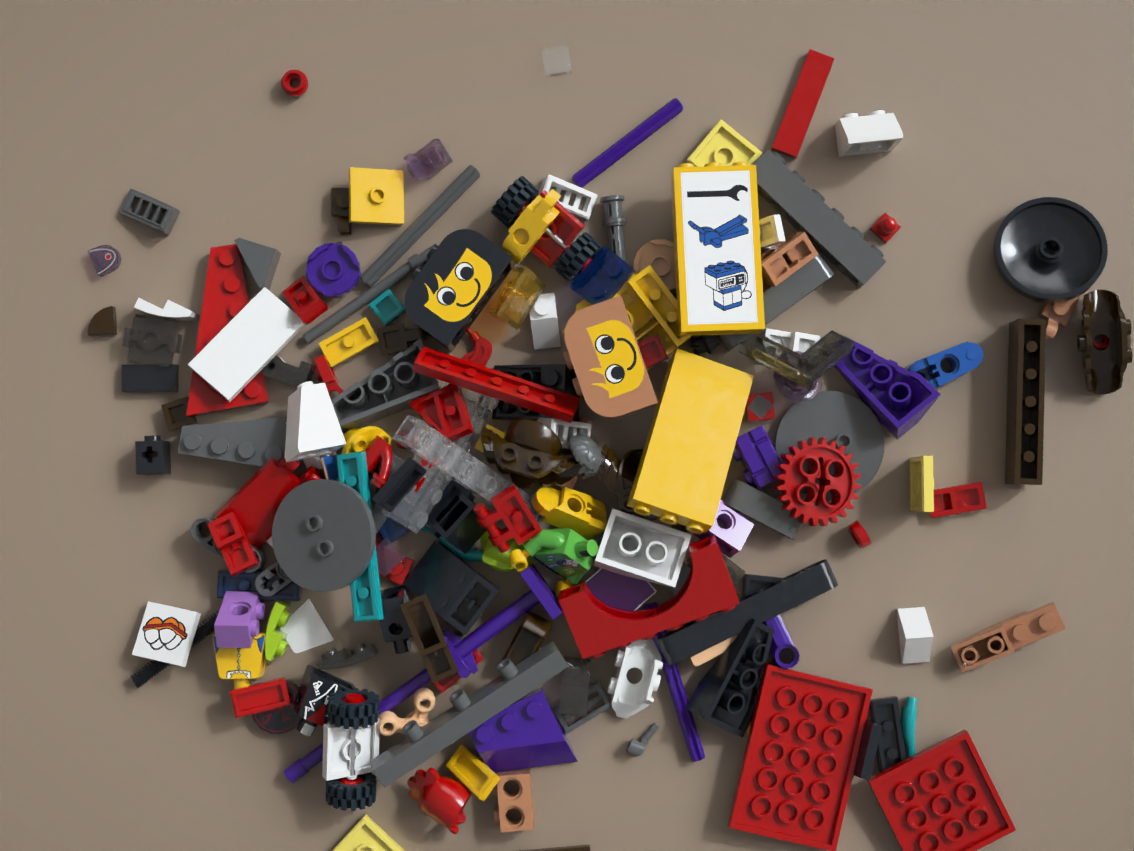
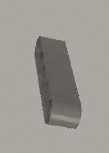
[717,253,835,352]

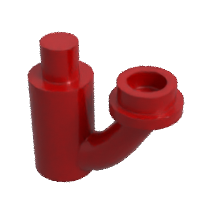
[364,435,393,489]

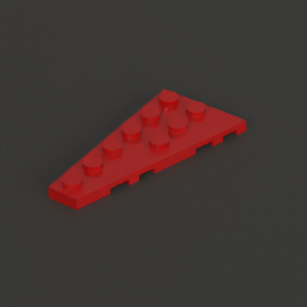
[186,244,268,417]

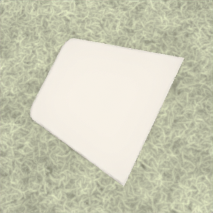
[280,599,334,653]

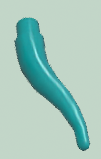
[419,525,483,562]
[901,697,918,758]

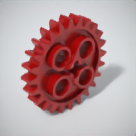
[773,437,862,526]

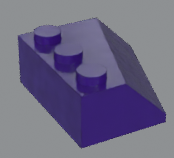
[469,687,578,772]

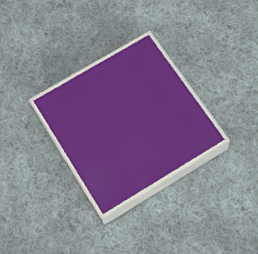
[585,568,657,611]

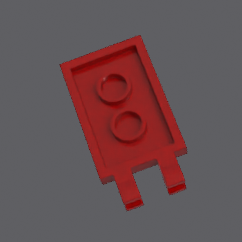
[216,457,321,549]

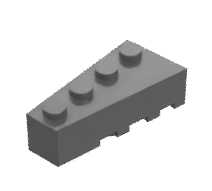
[331,338,441,433]

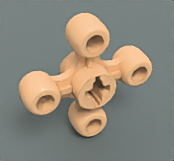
[377,688,454,744]

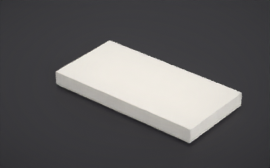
[188,287,306,402]

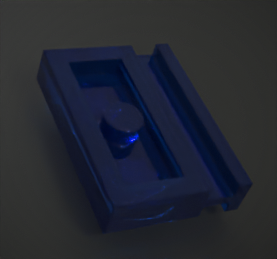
[569,245,635,305]

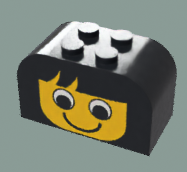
[404,229,515,352]

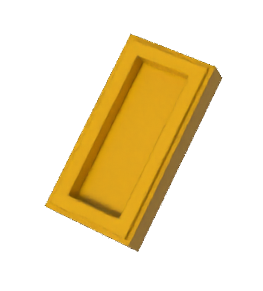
[445,744,501,801]

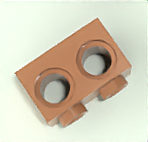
[761,231,819,286]
[492,769,535,832]

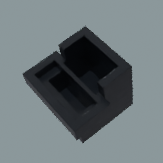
[418,478,486,554]

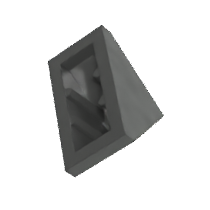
[234,238,281,290]

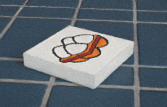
[132,601,201,667]

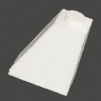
[284,381,346,462]

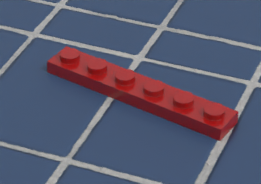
[413,346,580,423]

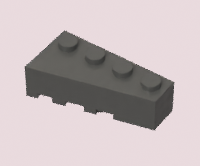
[177,417,287,467]

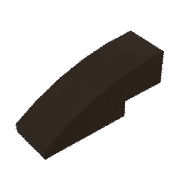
[400,593,459,684]

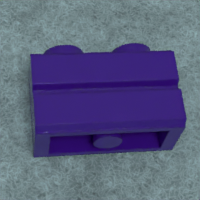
[733,425,782,489]

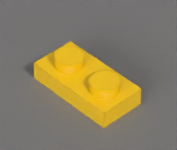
[318,317,379,368]

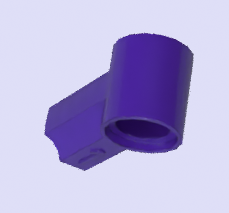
[762,614,800,669]

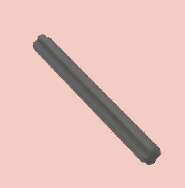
[360,165,480,287]

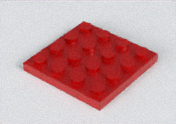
[867,729,1016,851]

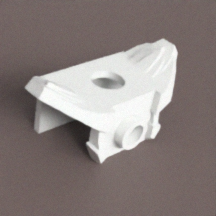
[607,638,663,719]

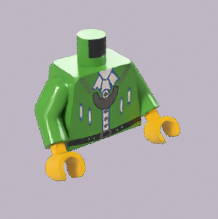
[509,528,598,598]

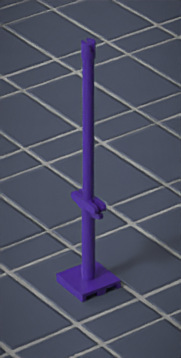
[284,564,563,783]

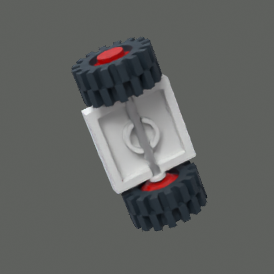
[322,688,380,811]

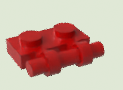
[473,484,542,553]

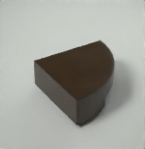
[88,306,118,336]

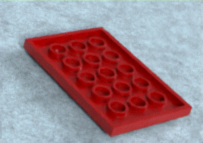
[727,663,873,851]

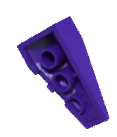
[824,336,940,440]

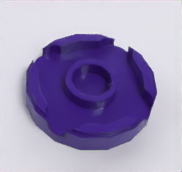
[306,243,361,298]

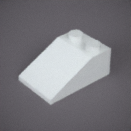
[594,508,692,588]

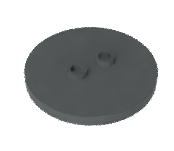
[774,391,884,499]
[272,479,376,592]

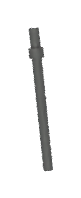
[303,243,436,344]

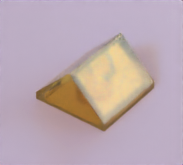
[486,267,546,331]

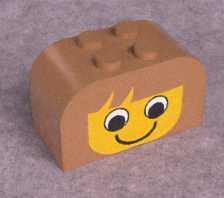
[563,295,658,419]

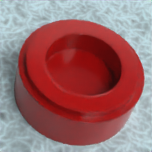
[848,520,871,549]

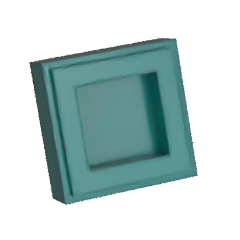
[368,288,406,327]

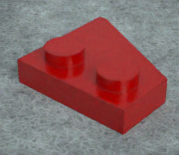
[410,384,474,443]

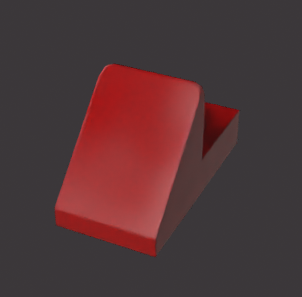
[282,276,328,324]

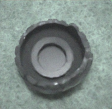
[569,434,602,479]

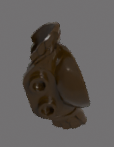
[1077,290,1132,395]
[481,419,581,489]
[598,443,660,518]

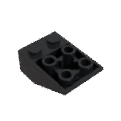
[492,364,580,422]
[403,540,500,635]

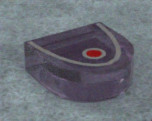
[88,245,121,277]

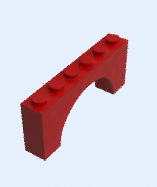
[558,535,740,659]

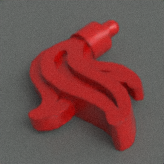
[462,328,492,367]

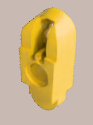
[502,189,561,265]
[531,487,607,540]

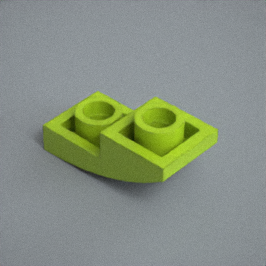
[265,600,291,661]

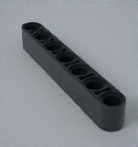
[657,559,838,665]

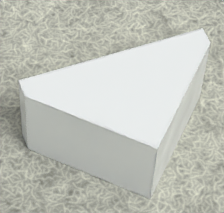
[896,607,934,664]

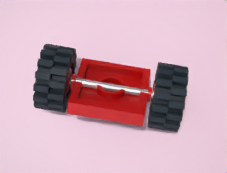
[491,176,602,283]

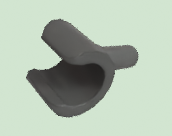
[626,723,659,756]

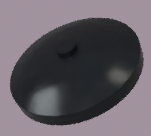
[994,197,1108,303]

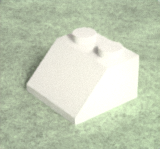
[835,110,903,157]

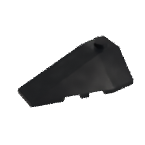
[686,618,774,738]

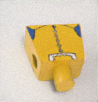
[212,632,267,689]

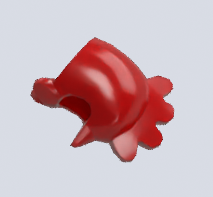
[407,767,472,834]

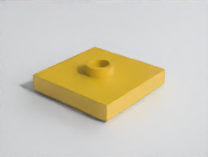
[348,167,404,225]

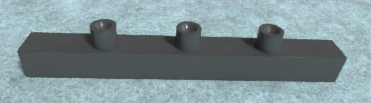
[370,641,569,788]

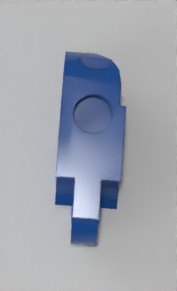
[905,341,984,388]

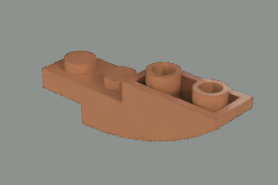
[950,602,1066,673]

